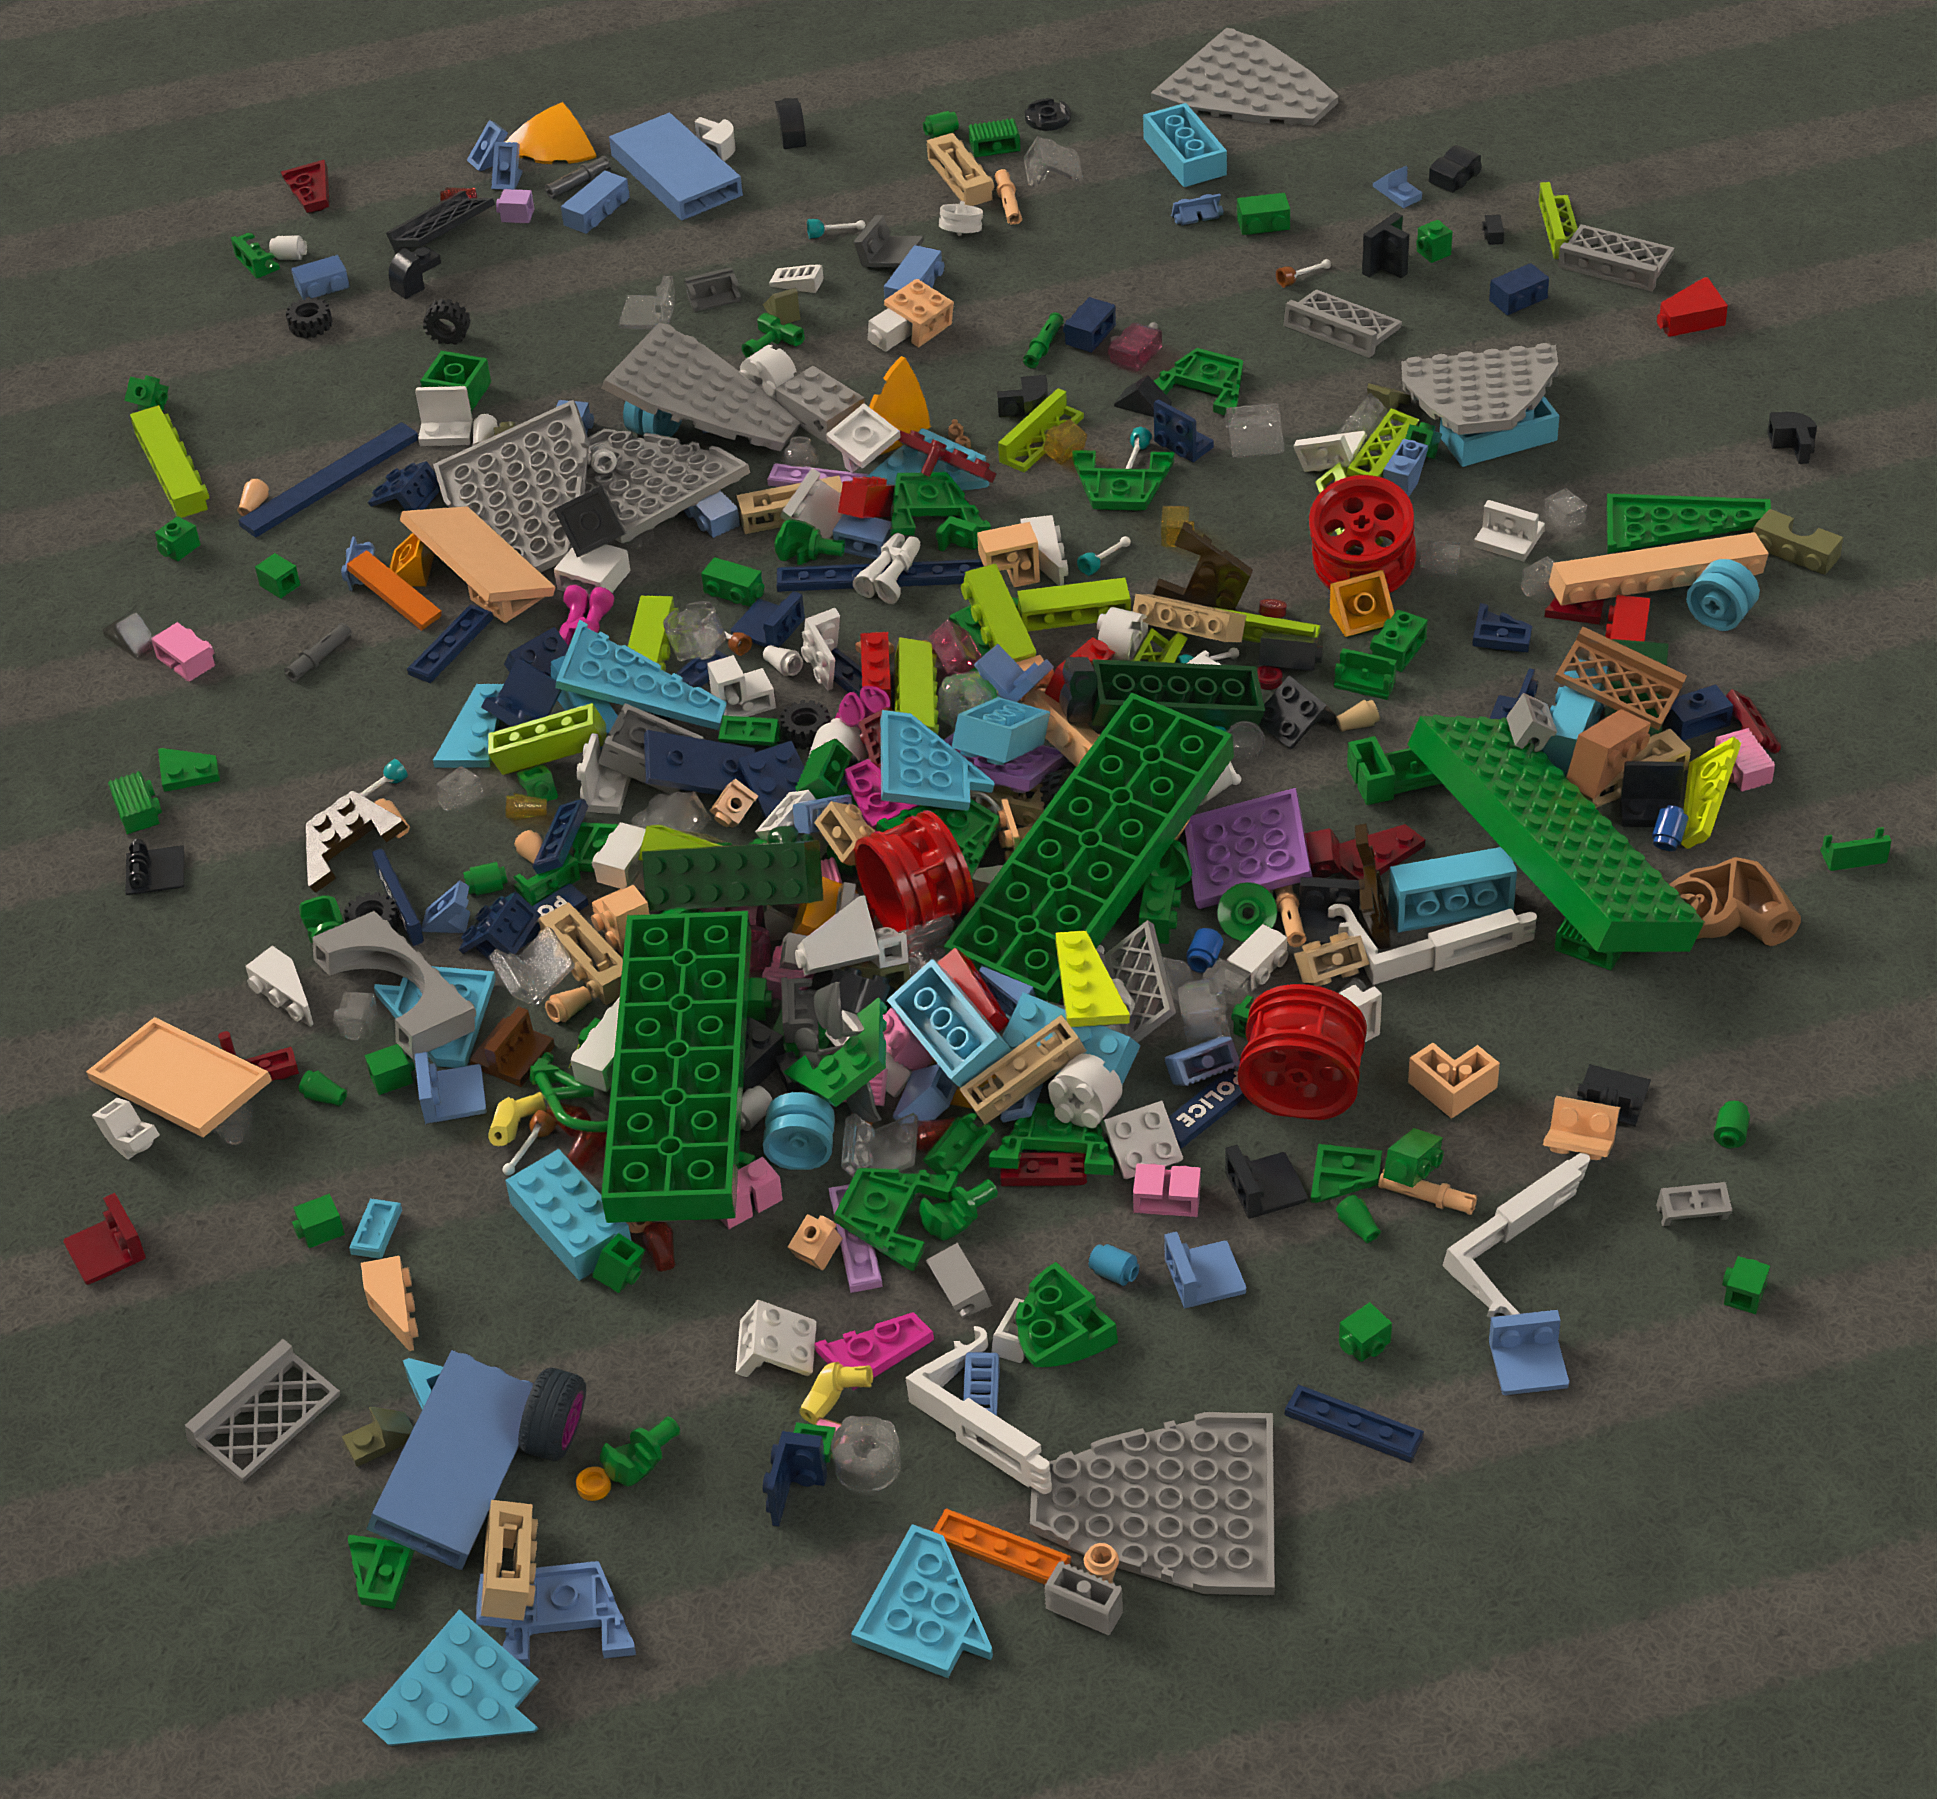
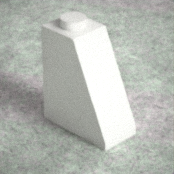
[795,895,880,975]

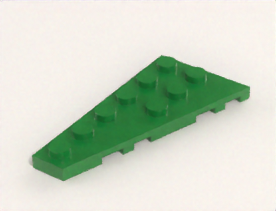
[1606,493,1771,554]

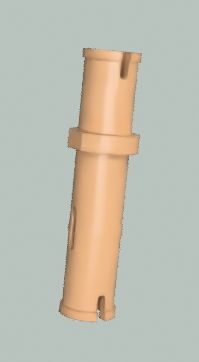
[994,169,1022,225]
[1274,885,1306,947]
[1378,1168,1477,1215]

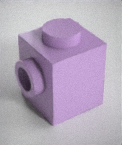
[496,189,534,223]

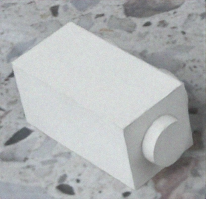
[867,308,913,352]
[1227,924,1289,992]

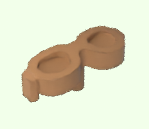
[948,419,971,449]

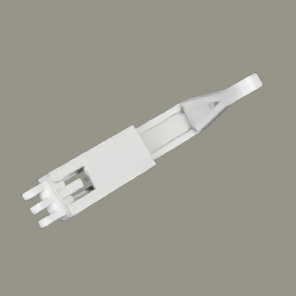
[1328,904,1537,985]
[1443,1153,1590,1317]
[906,1326,1052,1494]

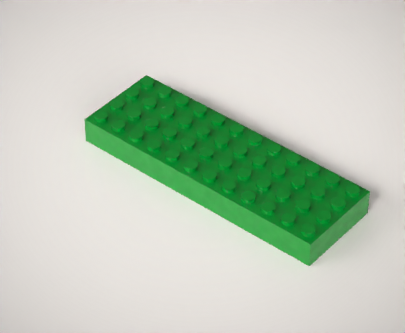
[944,693,1234,1004]
[1407,715,1705,952]
[601,911,752,1223]

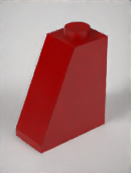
[1657,277,1728,337]

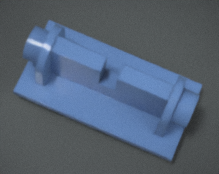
[1171,194,1223,226]
[341,537,376,591]

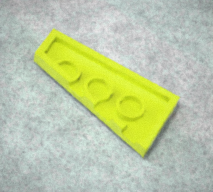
[1681,736,1741,849]
[1056,931,1130,1027]

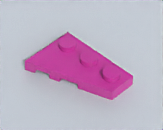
[845,759,920,832]
[814,1312,934,1391]

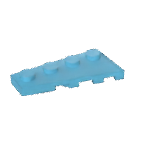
[433,684,504,768]

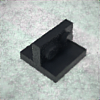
[1362,212,1410,278]
[554,485,627,558]

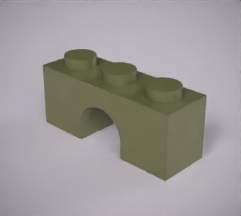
[1753,509,1844,575]

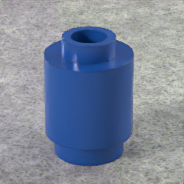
[1652,805,1689,852]
[1186,928,1224,973]

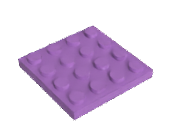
[944,733,1068,793]
[1185,788,1313,909]

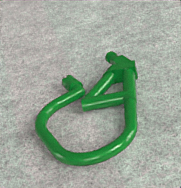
[530,1052,611,1133]

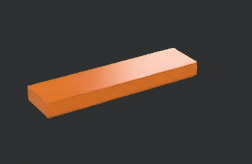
[347,550,441,631]
[933,1508,1071,1585]

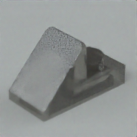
[103,612,154,660]

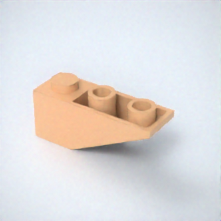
[361,1256,419,1351]

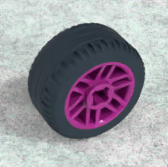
[518,1367,586,1461]

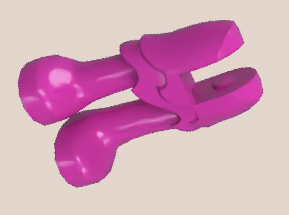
[559,585,614,646]
[835,686,890,730]

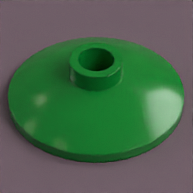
[1217,882,1277,942]

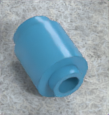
[1088,1244,1139,1286]

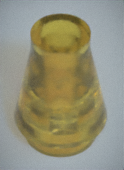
[506,793,547,821]

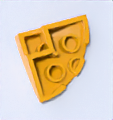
[506,102,597,164]
[869,356,931,455]

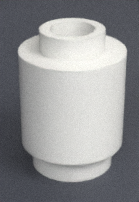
[269,236,307,260]
[741,1086,773,1131]

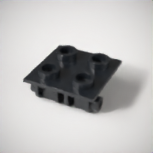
[125,839,184,895]
[1577,1064,1651,1127]

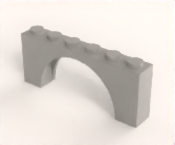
[312,911,476,1059]

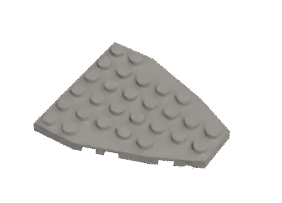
[1151,28,1338,126]
[601,322,800,451]
[1401,343,1559,435]
[433,400,589,573]
[585,429,750,544]
[1030,1412,1275,1595]

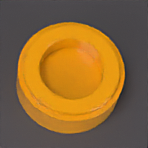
[576,1467,611,1501]

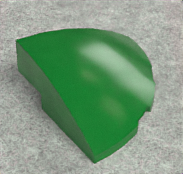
[1016,1262,1118,1367]

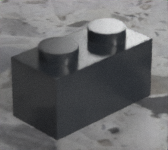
[1482,214,1504,245]
[775,1051,805,1093]

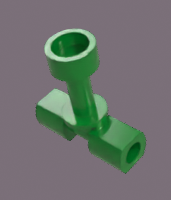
[741,313,805,358]

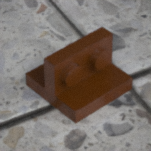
[469,1006,555,1087]

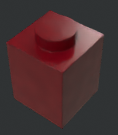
[1305,828,1342,878]

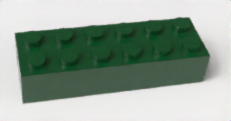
[1091,659,1265,732]
[642,840,824,911]

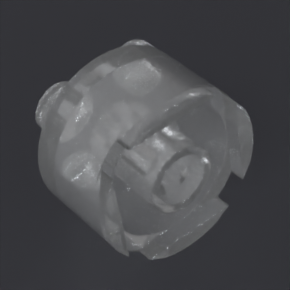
[663,601,727,661]
[937,671,1001,729]
[1178,978,1231,1044]
[831,1416,902,1496]

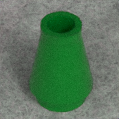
[299,1070,347,1107]
[1336,1195,1381,1243]

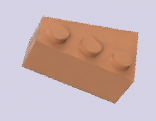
[1566,709,1651,799]

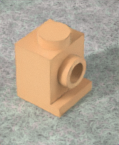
[710,779,758,828]

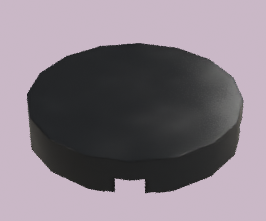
[1024,98,1071,131]

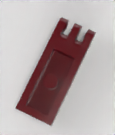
[1726,689,1781,754]
[1001,1152,1087,1186]

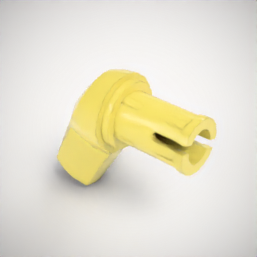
[488,1092,546,1146]
[799,1362,873,1425]

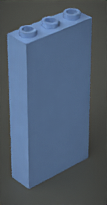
[609,112,743,221]
[366,1350,533,1570]

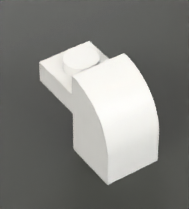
[695,117,736,161]
[92,1098,160,1159]

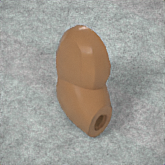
[1669,857,1801,946]

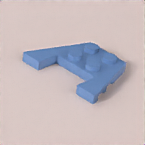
[502,1561,636,1667]

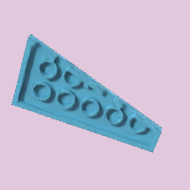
[555,620,727,730]

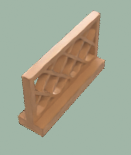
[1554,627,1687,730]

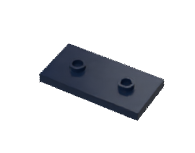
[644,730,755,796]

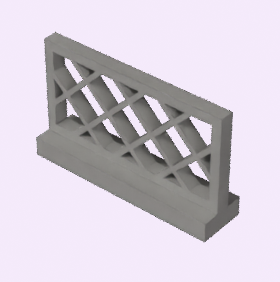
[1558,224,1674,291]
[1283,290,1402,358]
[1097,920,1176,1053]
[185,1339,340,1483]

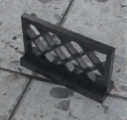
[386,191,495,254]

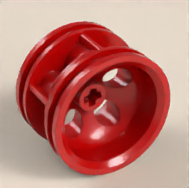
[1309,475,1416,593]
[854,810,975,942]
[1237,984,1367,1120]

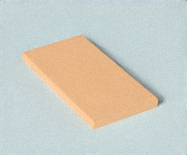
[400,506,556,602]
[86,1017,272,1138]

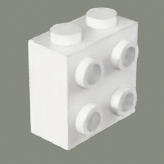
[554,544,630,599]

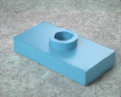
[349,1198,402,1259]

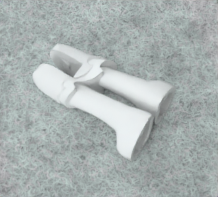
[853,533,920,604]

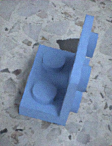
[974,644,1054,702]
[415,1052,487,1124]
[1164,1232,1246,1309]
[1489,1310,1569,1395]

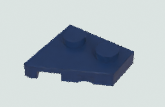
[1473,603,1532,653]

